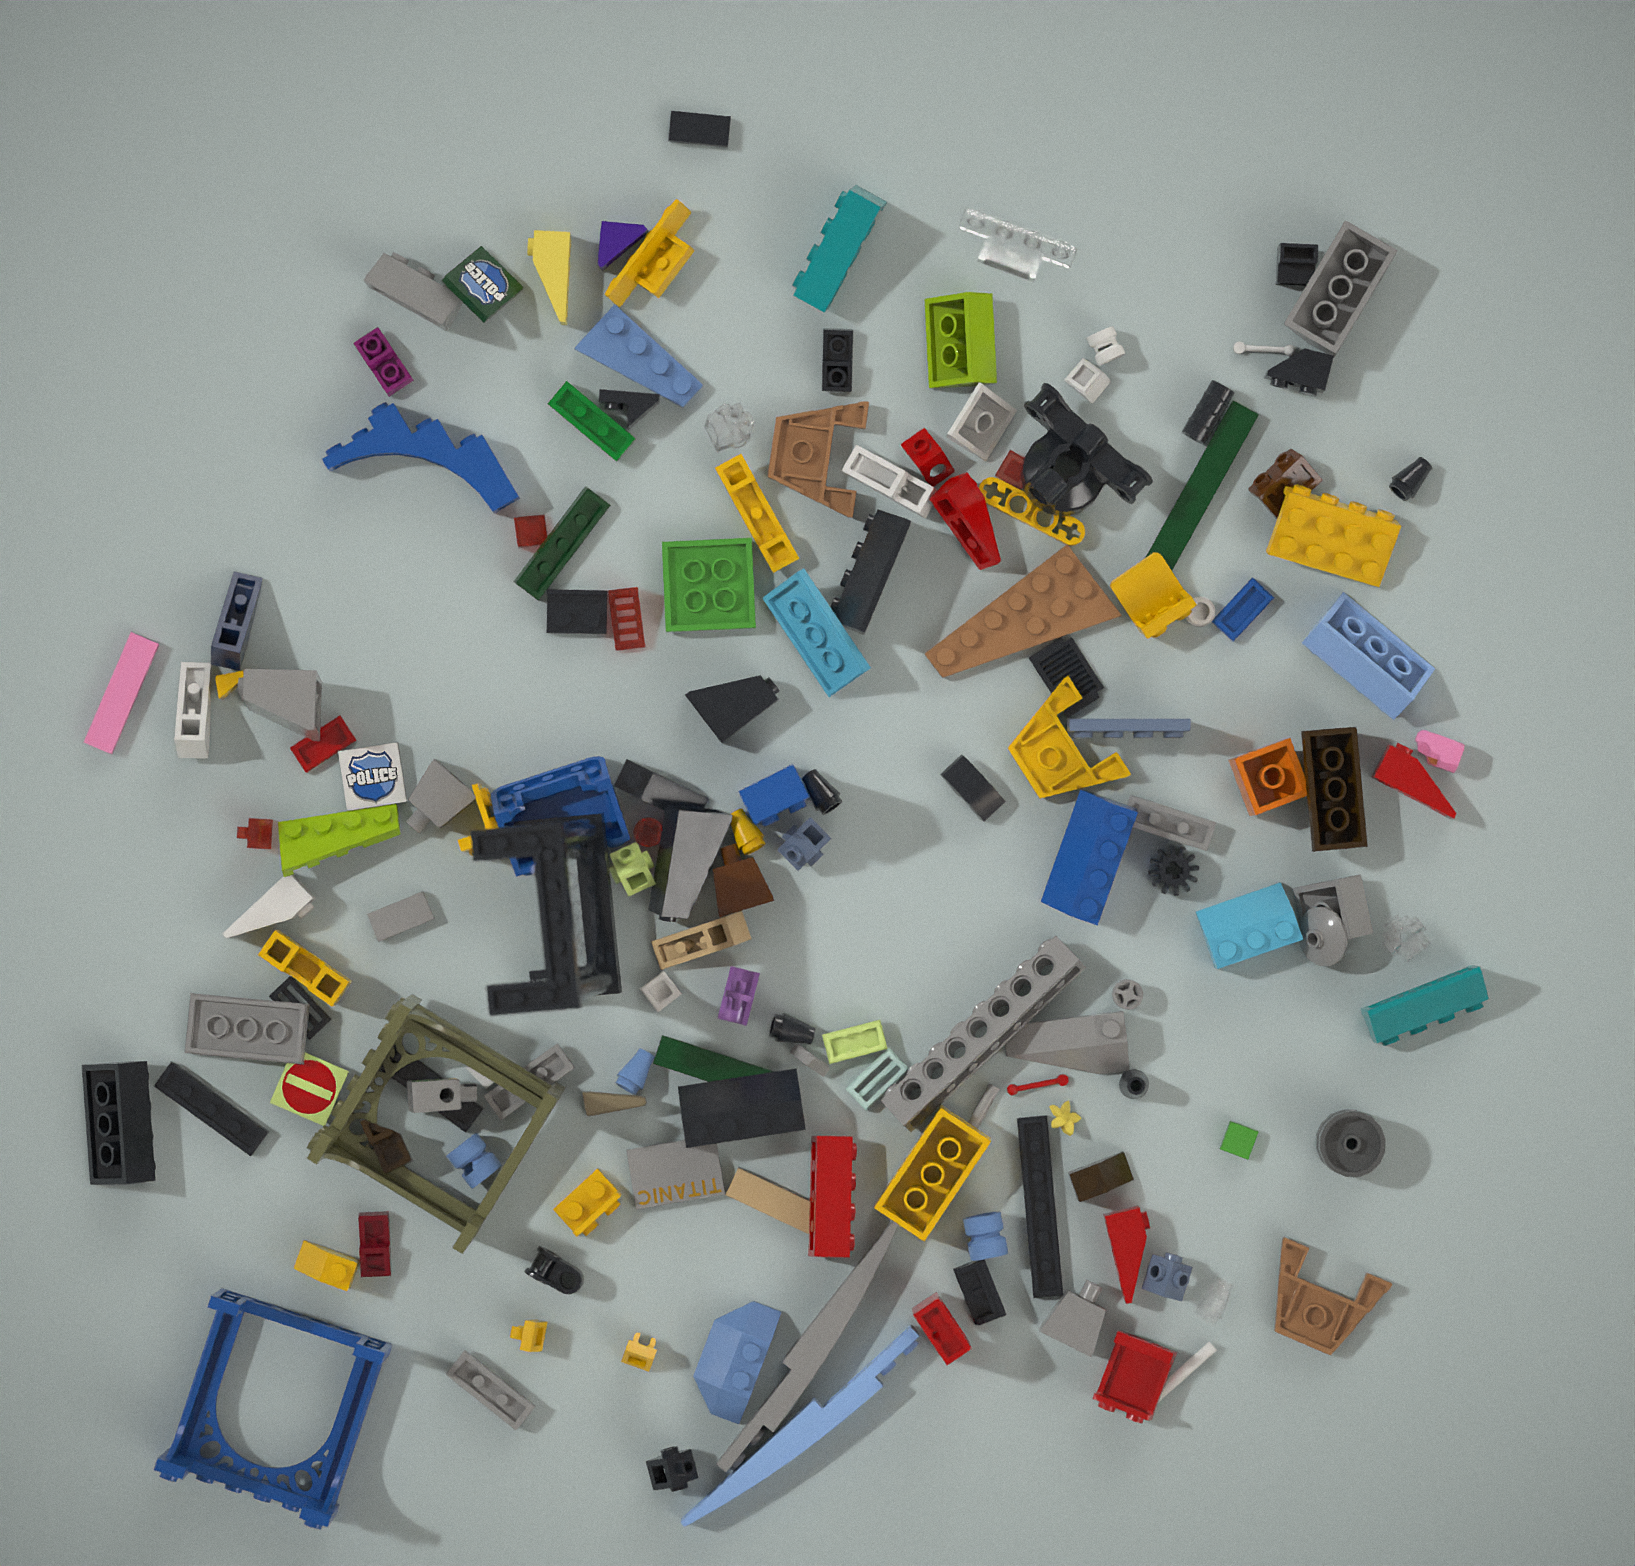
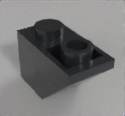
[1264,348,1334,396]

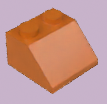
[1228,738,1307,816]

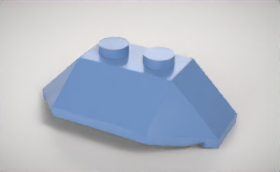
[693,1301,782,1424]

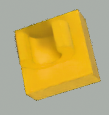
[510,1319,547,1352]
[621,1332,657,1372]

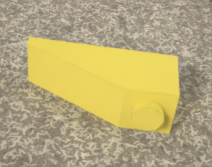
[527,230,571,325]

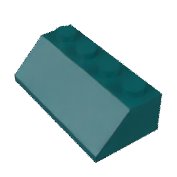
[1361,965,1489,1046]

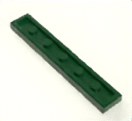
[1145,400,1259,571]

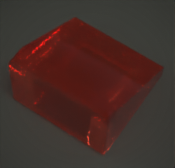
[514,515,547,548]

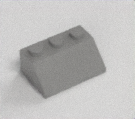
[364,252,463,331]

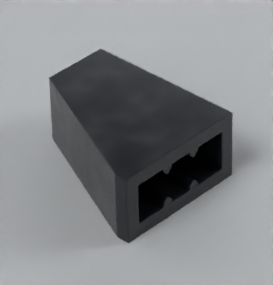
[685,675,780,743]

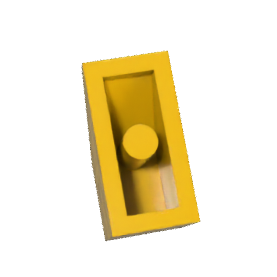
[293,1240,360,1291]

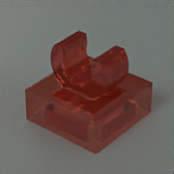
[237,818,273,849]

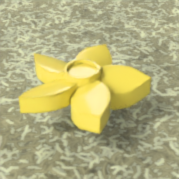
[1049,1100,1081,1136]

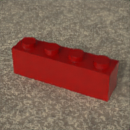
[808,1136,857,1258]

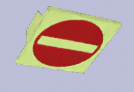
[270,1052,349,1126]

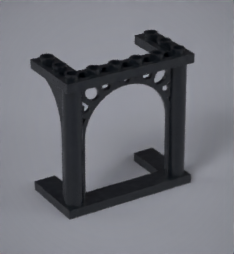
[470,813,622,1016]

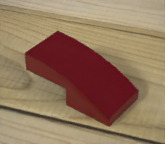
[358,1211,391,1277]

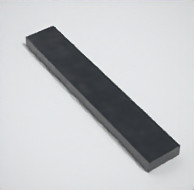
[1017,1115,1063,1298]

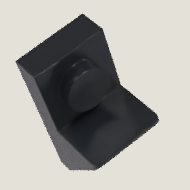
[599,389,660,430]

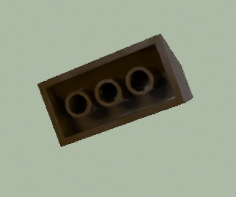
[1301,727,1368,852]

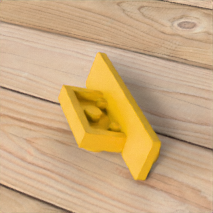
[605,199,695,307]

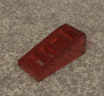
[608,587,645,651]

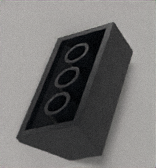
[830,509,911,635]
[82,1061,156,1185]
[678,1068,806,1148]

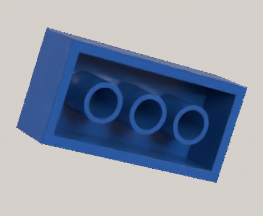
[738,764,810,827]

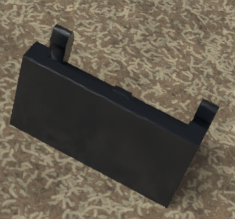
[953,1259,1007,1325]

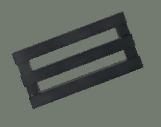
[269,976,332,1040]

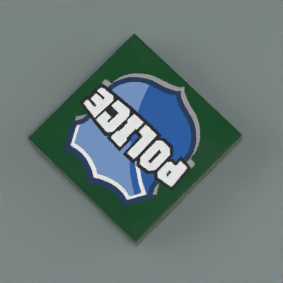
[441,246,524,323]

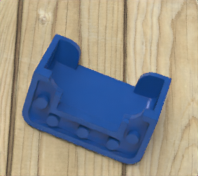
[490,756,631,877]

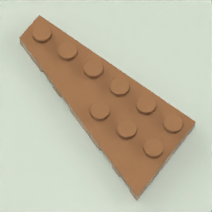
[924,545,1122,678]

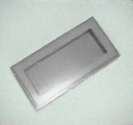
[367,891,435,942]

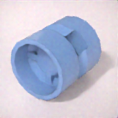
[446,1132,502,1189]
[963,1211,1008,1261]

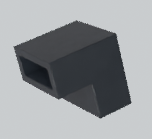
[1275,243,1318,286]

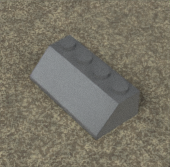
[1284,220,1397,358]

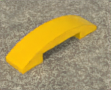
[715,453,799,573]

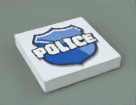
[338,742,407,811]

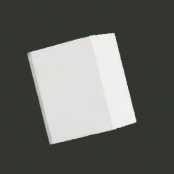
[946,383,1017,461]

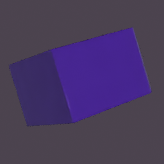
[598,221,648,271]

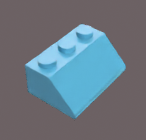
[1195,882,1303,969]

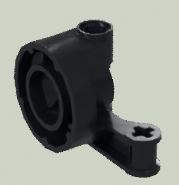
[1020,383,1153,516]

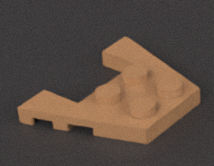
[768,401,869,518]
[1274,1236,1392,1356]

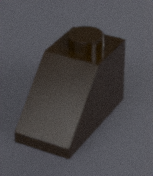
[1067,1151,1134,1203]

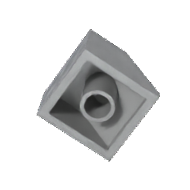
[1293,874,1373,939]

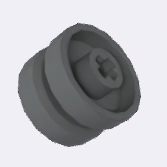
[1316,1109,1386,1177]

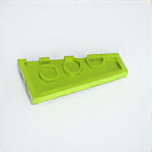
[278,804,401,878]

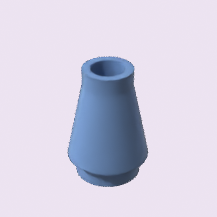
[615,1048,655,1095]

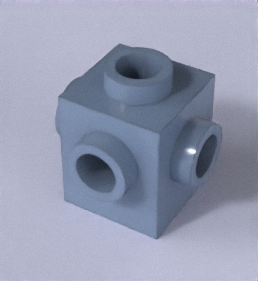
[777,817,831,871]
[1141,1252,1193,1301]

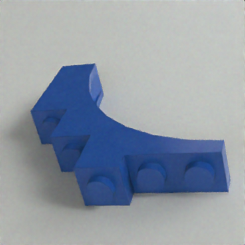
[322,402,520,514]

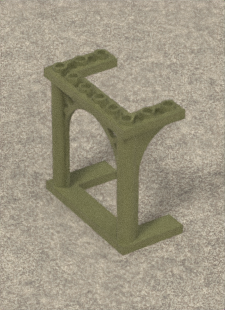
[307,994,566,1254]

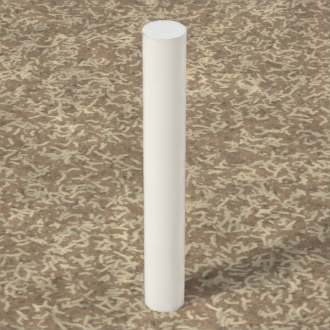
[1159,1342,1217,1402]

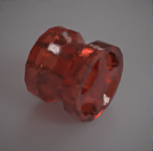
[633,817,662,847]

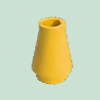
[730,808,766,855]

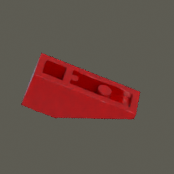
[929,472,1001,570]
[1371,743,1457,819]
[1103,1206,1151,1304]

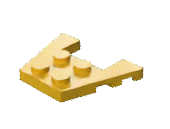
[1007,676,1131,799]

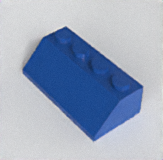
[1041,789,1138,926]

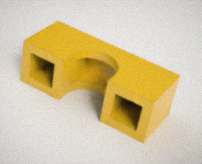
[258,930,352,1007]

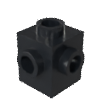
[646,1446,699,1492]

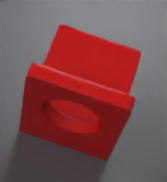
[901,428,955,487]

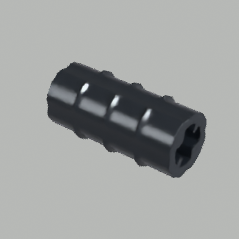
[1182,380,1234,445]

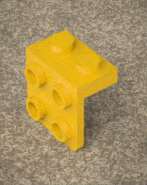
[1110,552,1197,639]
[458,783,498,856]

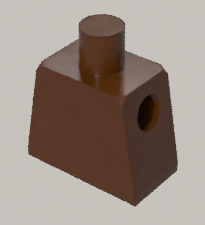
[713,843,775,917]

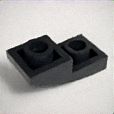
[822,328,853,392]
[940,754,1006,822]

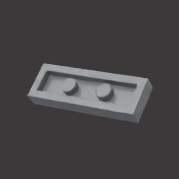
[1127,795,1216,851]
[484,1043,575,1120]
[446,1350,535,1430]

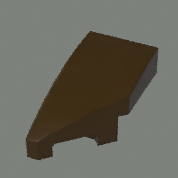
[360,1120,413,1174]

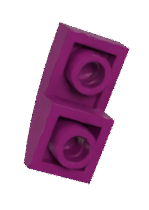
[353,327,414,397]

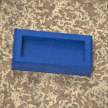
[1212,577,1274,642]

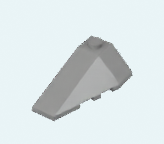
[1005,1011,1130,1074]

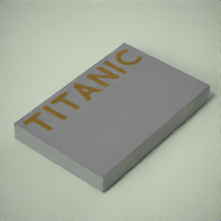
[626,1140,725,1210]

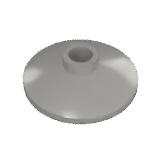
[1299,907,1348,966]

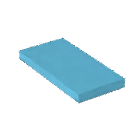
[762,568,871,697]

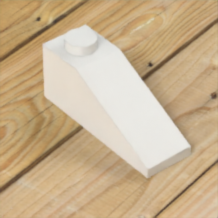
[174,662,212,758]
[223,874,315,938]

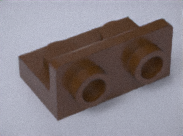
[1248,449,1323,519]

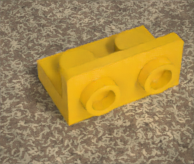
[553,1168,622,1237]

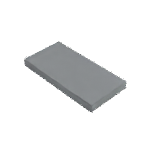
[184,993,310,1064]

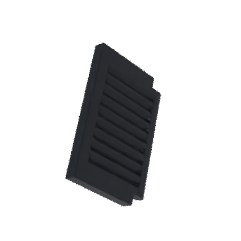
[1028,637,1104,718]

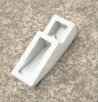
[841,445,937,519]

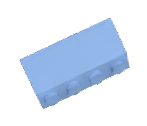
[1302,592,1435,720]

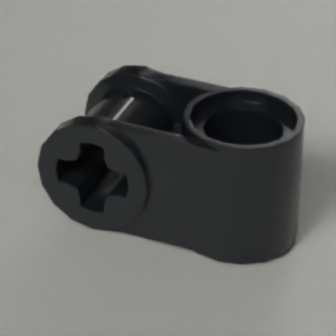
[524,1246,584,1294]

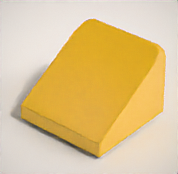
[215,671,244,700]

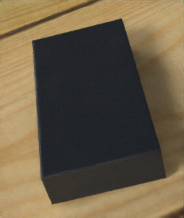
[668,111,731,148]

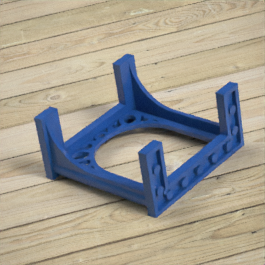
[154,1288,393,1530]

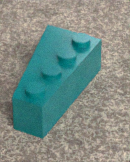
[792,185,887,313]

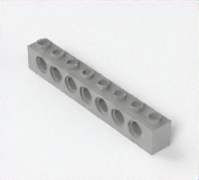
[881,936,1086,1132]

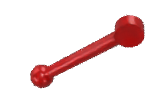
[1007,1074,1069,1096]

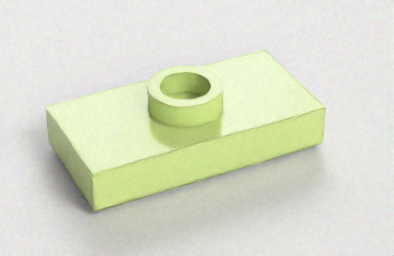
[822,1020,888,1064]

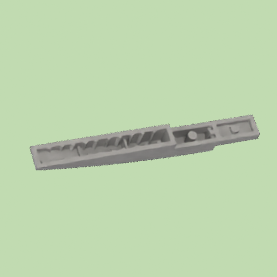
[717,1221,898,1472]

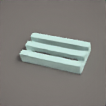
[845,1047,909,1110]

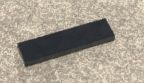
[381,1044,484,1133]
[154,1061,269,1156]

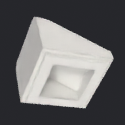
[1064,358,1110,403]

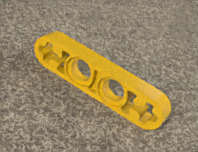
[979,477,1085,546]

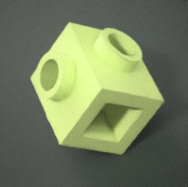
[609,842,656,896]

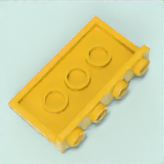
[1266,484,1401,587]

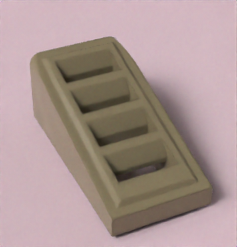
[583,1091,647,1117]

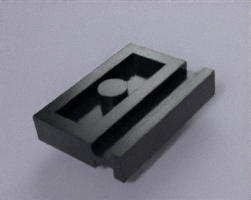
[546,589,608,634]

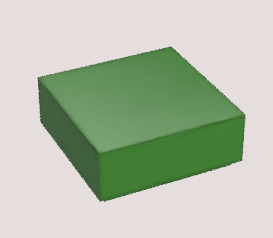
[1219,1121,1258,1160]

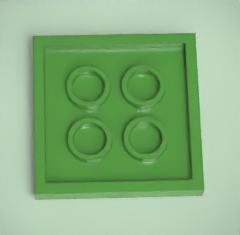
[662,538,756,632]

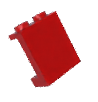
[1092,1330,1177,1424]

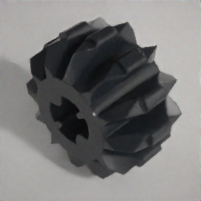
[1148,845,1199,896]

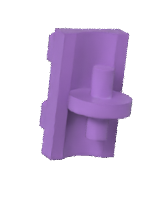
[717,966,760,1026]

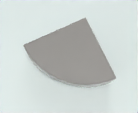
[790,1044,830,1077]

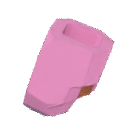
[1415,730,1465,773]

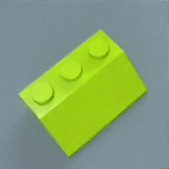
[924,292,997,388]

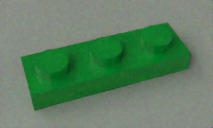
[547,381,636,462]

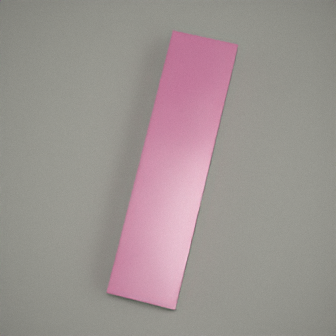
[84,632,160,754]

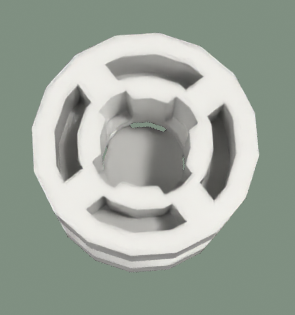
[1086,326,1126,366]

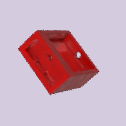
[912,1292,972,1365]

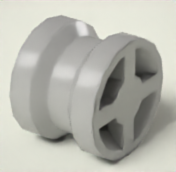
[1112,979,1143,1010]

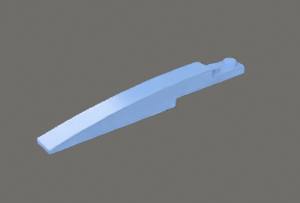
[680,1325,919,1527]

